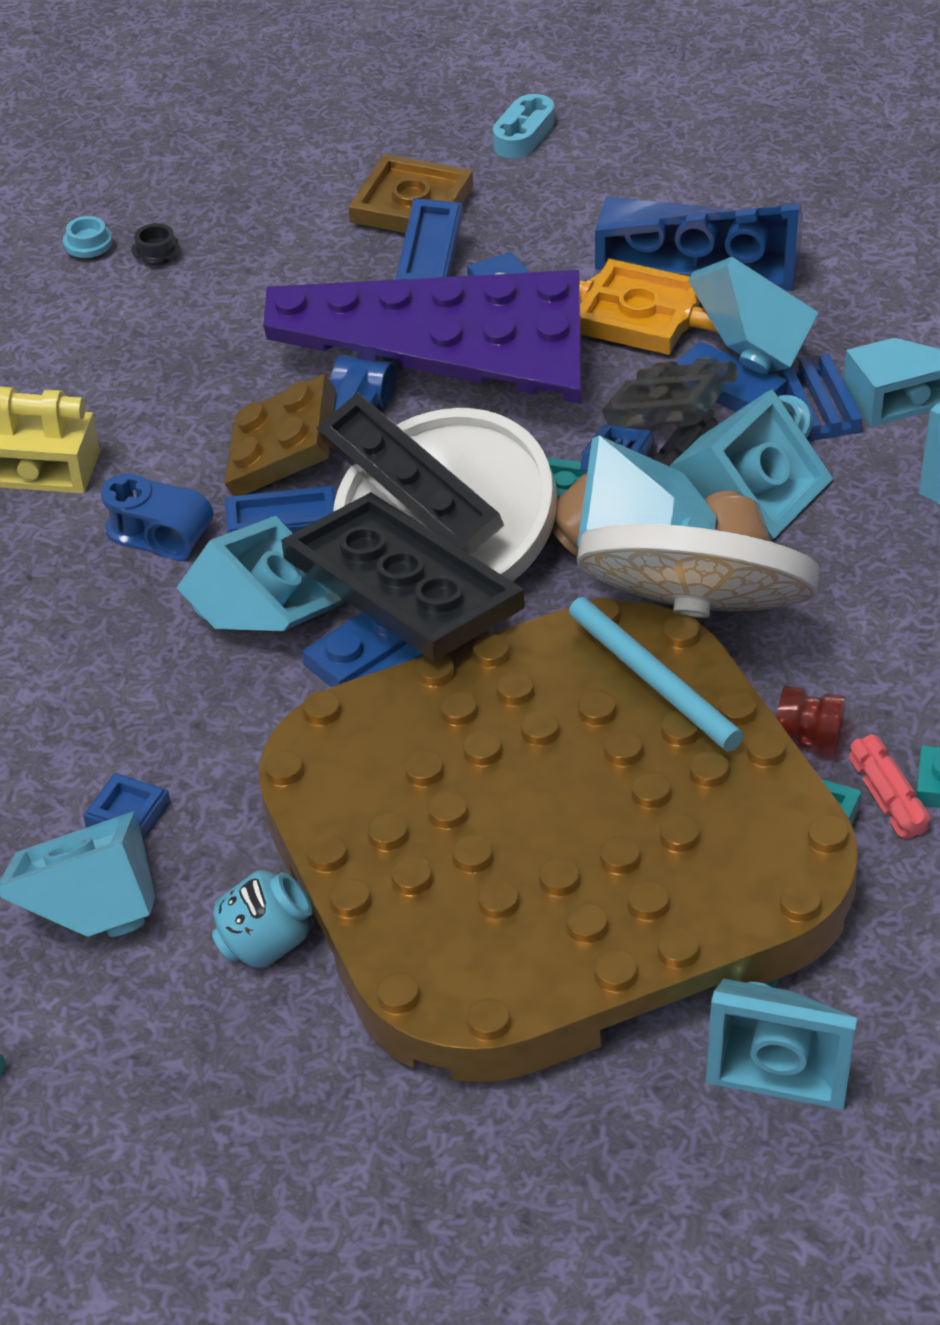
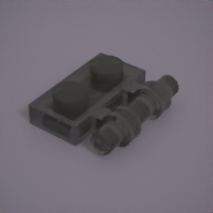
[602,357,738,429]

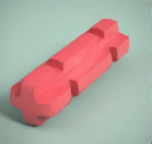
[849,734,930,840]

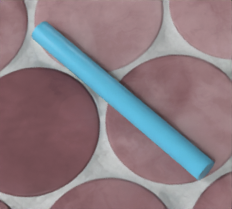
[569,597,743,752]

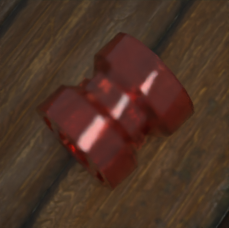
[776,685,846,756]

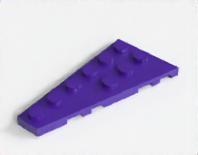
[263,270,582,404]

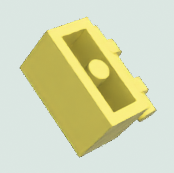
[0,386,100,494]

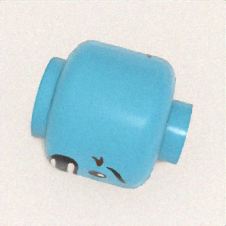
[212,870,312,969]

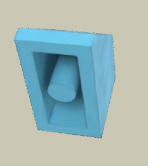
[843,338,940,427]

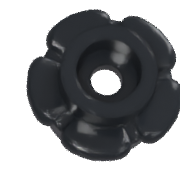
[131,223,180,265]

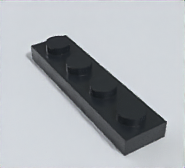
[316,392,505,555]

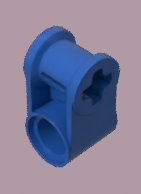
[101,473,214,561]

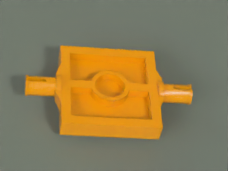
[580,259,719,355]

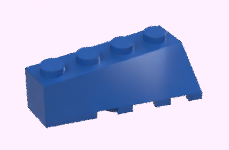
[595,196,803,291]

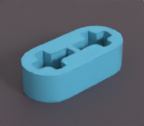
[493,94,555,158]

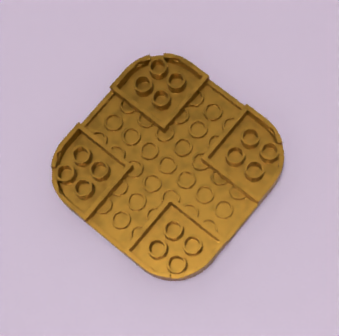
[259,597,858,1082]

